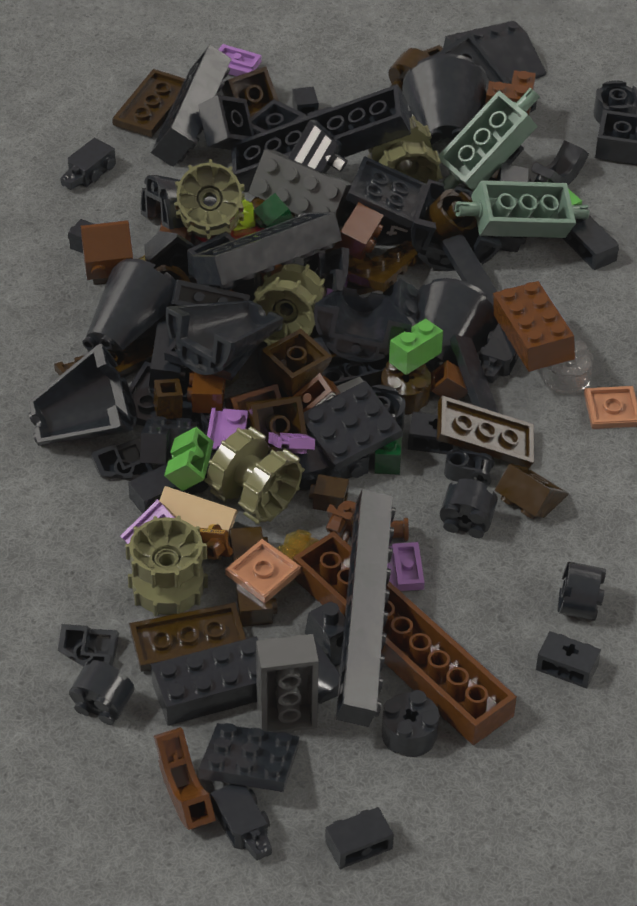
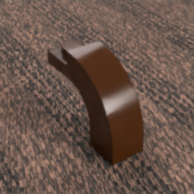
[154,727,216,830]

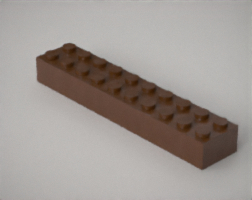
[293,531,517,746]

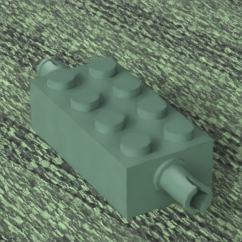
[439,88,540,192]
[455,180,589,238]

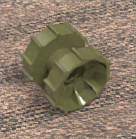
[368,116,443,184]
[174,159,245,240]
[253,264,326,346]
[204,427,305,524]
[125,516,208,617]

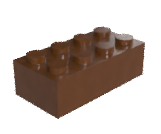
[493,281,575,372]

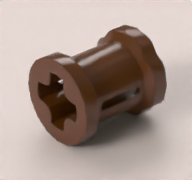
[390,518,409,541]

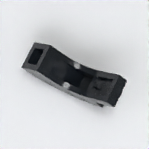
[531,140,589,186]

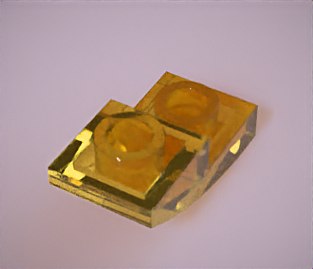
[276,529,319,560]

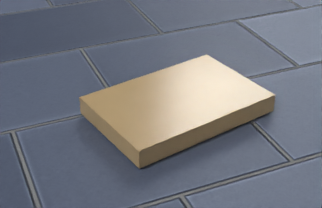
[159,486,238,560]

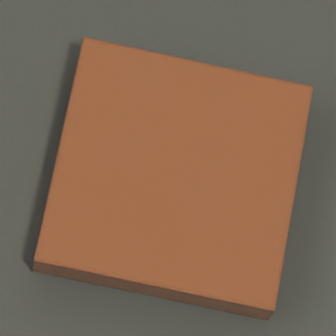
[584,386,637,429]
[225,539,301,603]

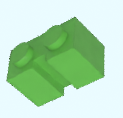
[389,319,443,375]
[164,427,214,491]

